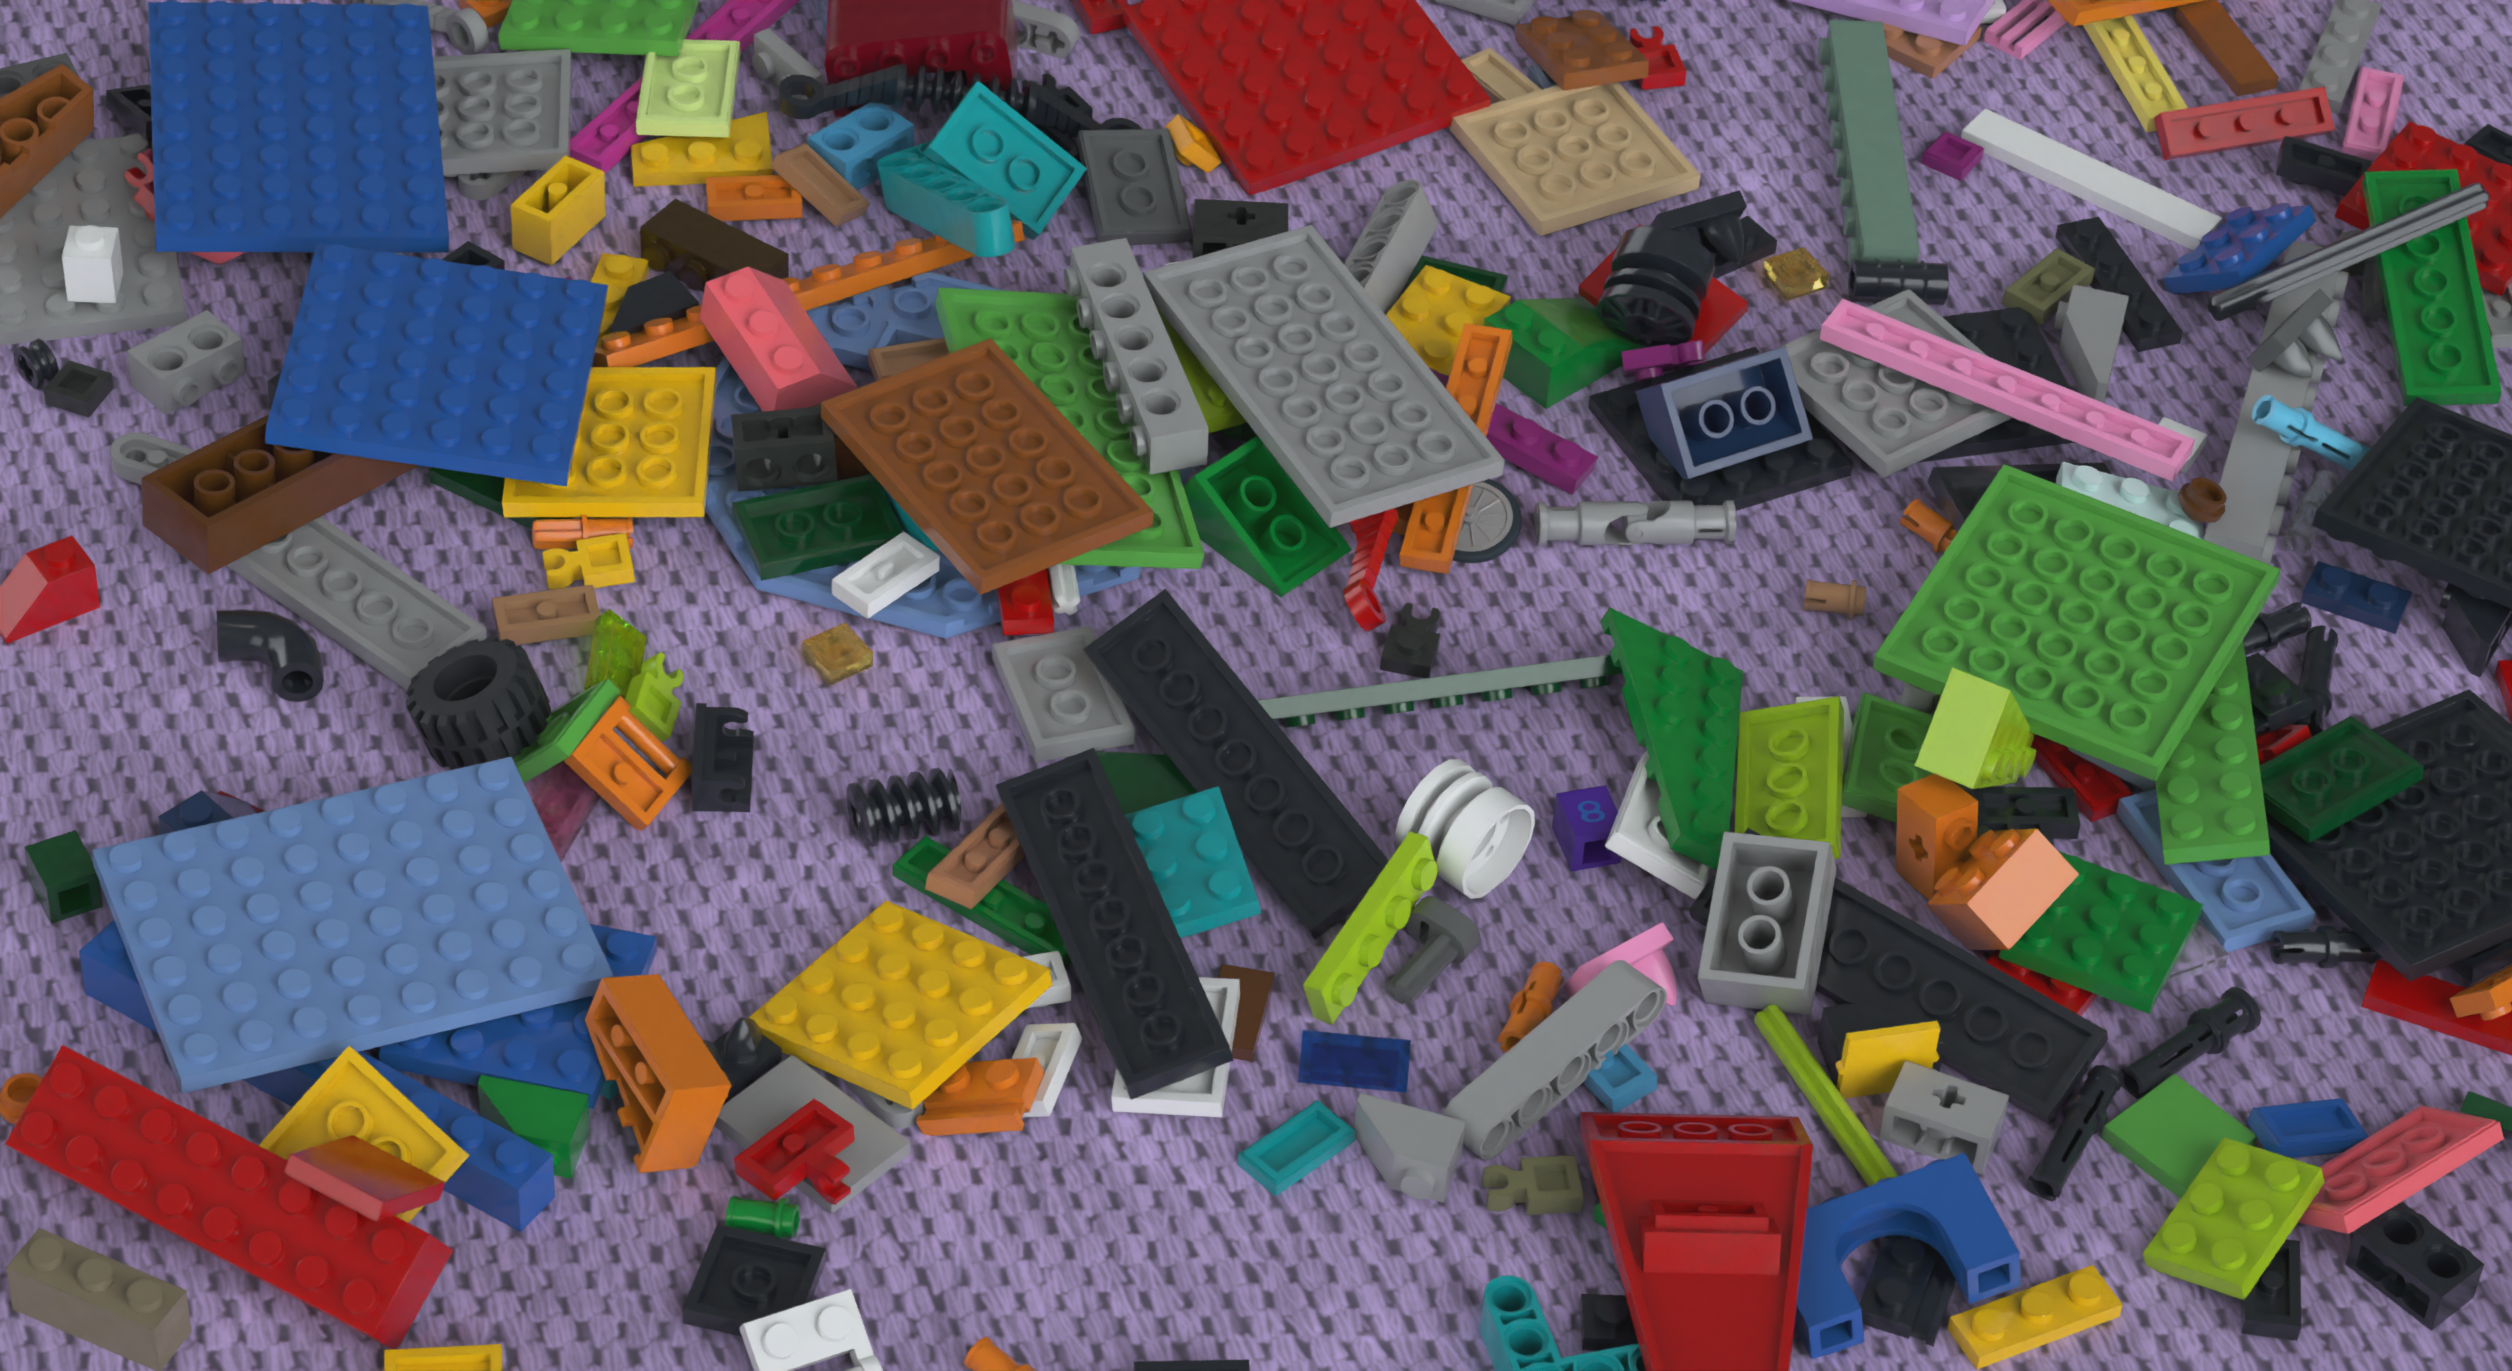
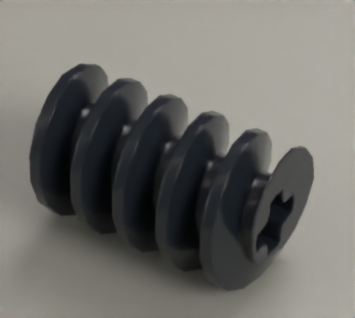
[846,768,961,847]

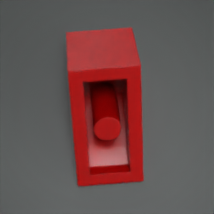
[0,535,100,644]

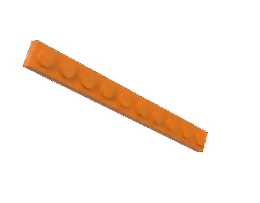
[592,219,1025,367]

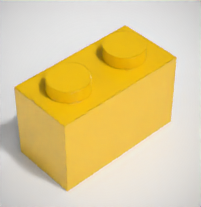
[510,155,606,266]

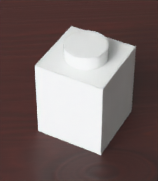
[62,225,123,303]

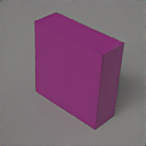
[1921,131,1984,181]

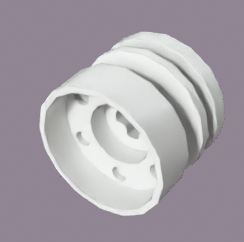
[1395,759,1535,899]

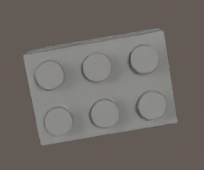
[1697,832,1837,1015]

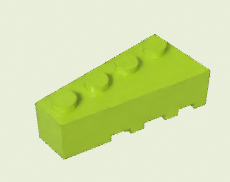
[1915,667,2036,789]

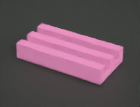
[1984,0,2067,60]

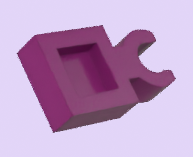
[1621,340,1705,382]

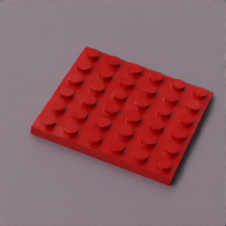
[1123,0,1491,196]

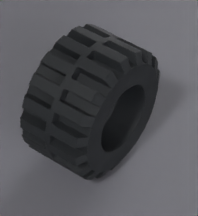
[406,637,551,770]

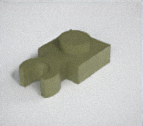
[1482,1155,1584,1215]

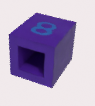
[1552,785,1622,871]

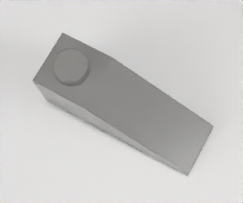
[2054,284,2129,403]

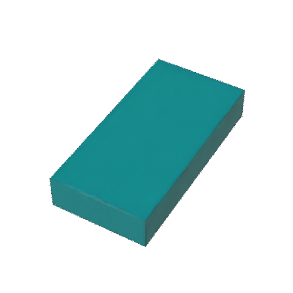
[1237,1100,1356,1196]

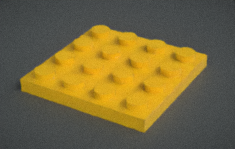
[502,367,717,518]
[749,900,1052,1110]

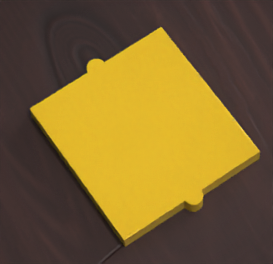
[1835,1021,1941,1099]

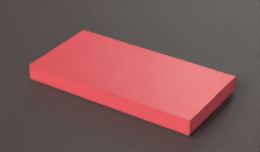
[2298,1105,2504,1234]

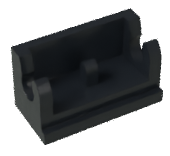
[692,703,754,812]

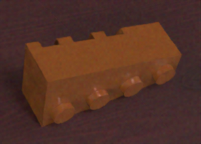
[0,64,94,219]

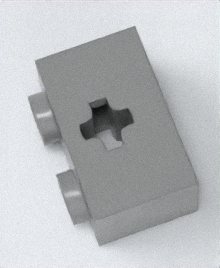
[1878,1060,2010,1174]

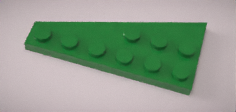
[1600,607,1743,870]

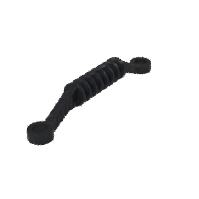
[777,62,1142,138]

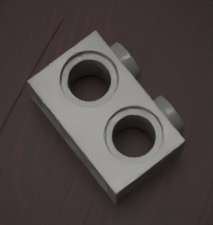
[127,310,246,415]

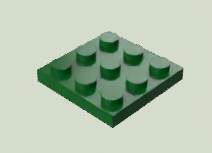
[1999,851,2203,1014]

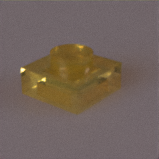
[1763,247,1829,301]
[802,622,873,686]

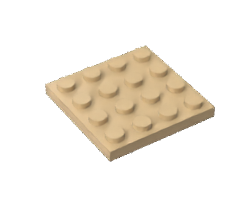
[1450,82,1701,236]

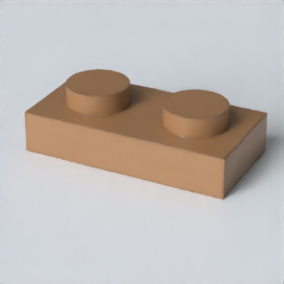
[492,585,602,645]

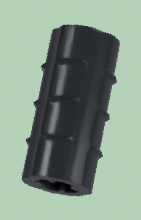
[1848,259,1949,305]

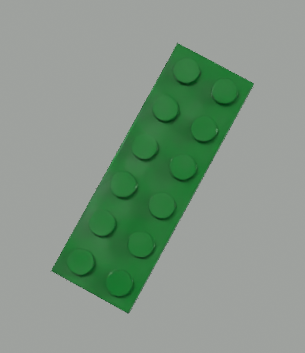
[2362,169,2502,406]

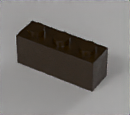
[640,198,789,292]

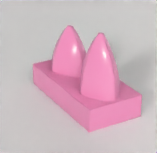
[1563,922,1677,1006]

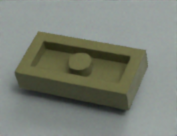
[2002,248,2095,325]

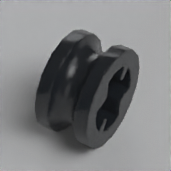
[13,339,59,388]

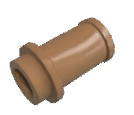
[1804,579,1867,620]

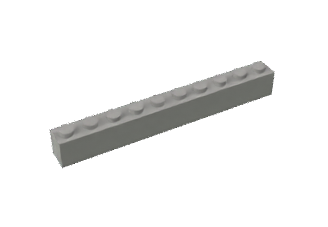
[2204,241,2349,565]

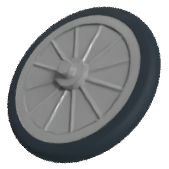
[1453,479,1522,563]

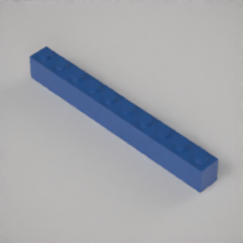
[79,920,555,1232]

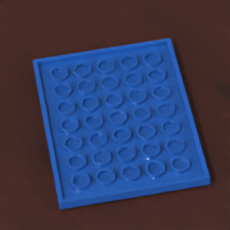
[148,0,449,253]

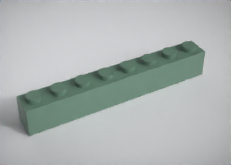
[1818,20,1920,265]

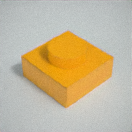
[1165,114,1221,173]

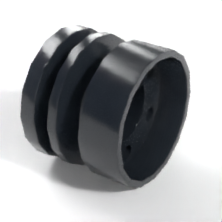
[1597,226,1715,347]

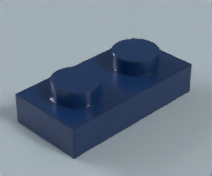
[2301,561,2412,634]

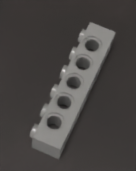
[1064,238,1208,475]

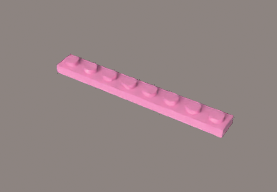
[1820,298,2195,482]

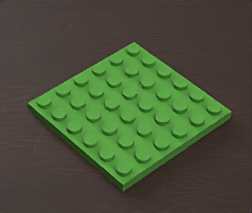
[1873,464,2280,781]

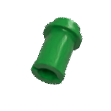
[726,1196,800,1239]

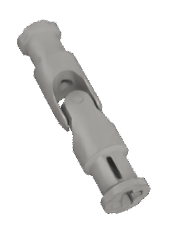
[1534,500,1736,546]

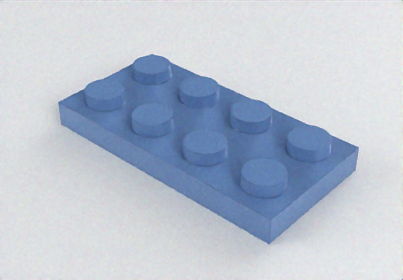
[2116,789,2315,954]

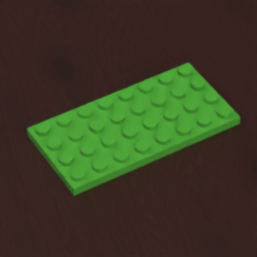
[935,288,1205,569]

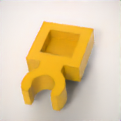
[542,533,635,590]

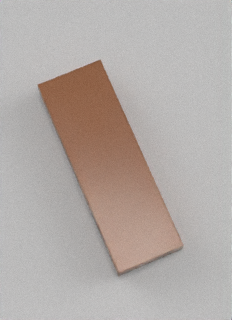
[925,803,1025,909]

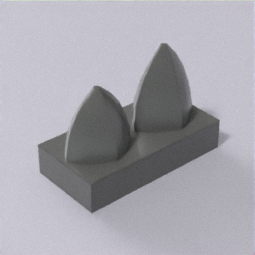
[2247,288,2343,378]

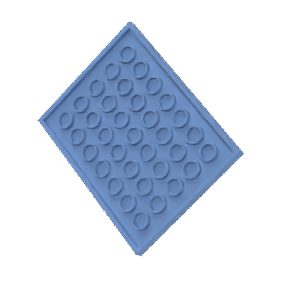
[92,757,614,1094]

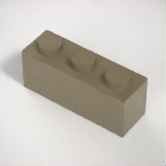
[6,1228,192,1371]

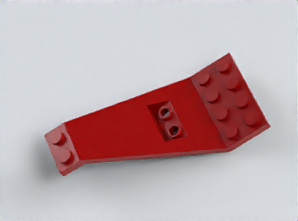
[1579,1112,1813,1371]

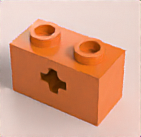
[1896,773,1978,901]

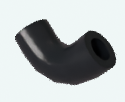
[217,609,324,702]

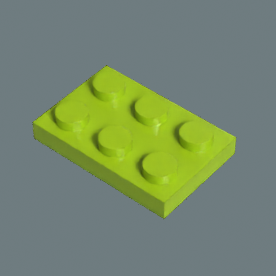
[2143,1137,2325,1300]

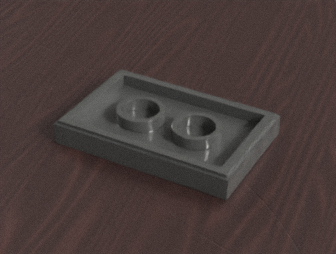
[1076,129,1192,245]

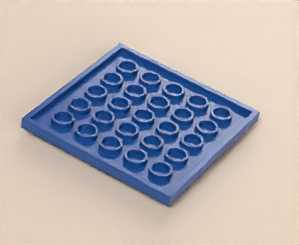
[265,243,608,486]

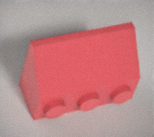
[700,267,857,412]

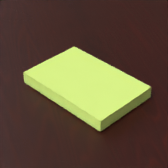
[636,39,740,138]

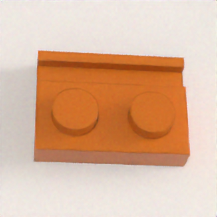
[916,1057,1044,1136]

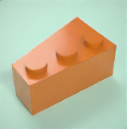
[585,974,731,1173]

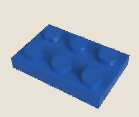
[2163,203,2316,294]

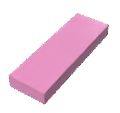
[2341,67,2404,163]

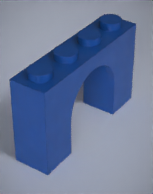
[1795,1153,2021,1359]

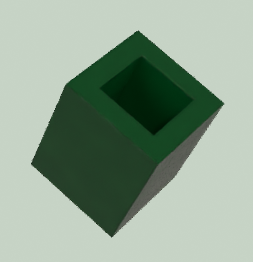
[24,830,103,924]

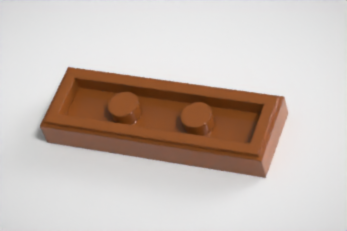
[2175,0,2279,97]

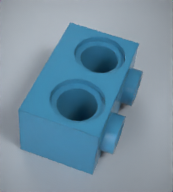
[808,102,914,191]

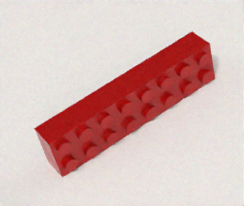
[5,1045,453,1349]

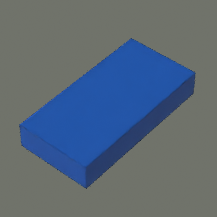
[2247,1098,2369,1158]

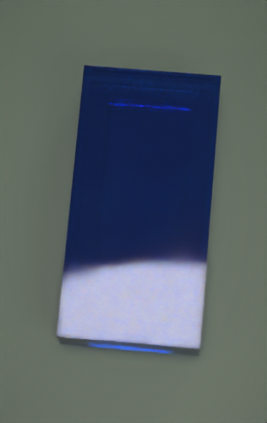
[1298,1030,1411,1093]

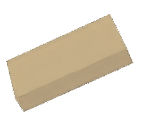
[1462,48,1542,104]

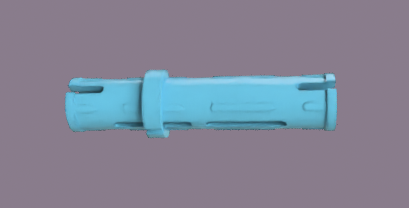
[2252,395,2370,471]

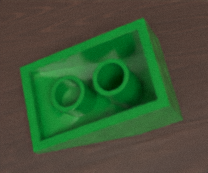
[1484,298,1648,409]
[1184,436,1352,597]

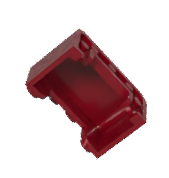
[824,0,1018,117]

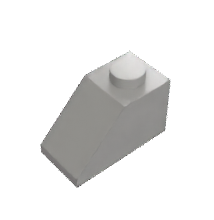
[1354,1093,1466,1203]

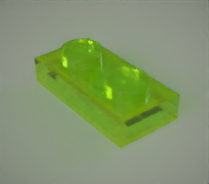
[584,609,647,699]

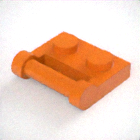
[563,695,692,831]

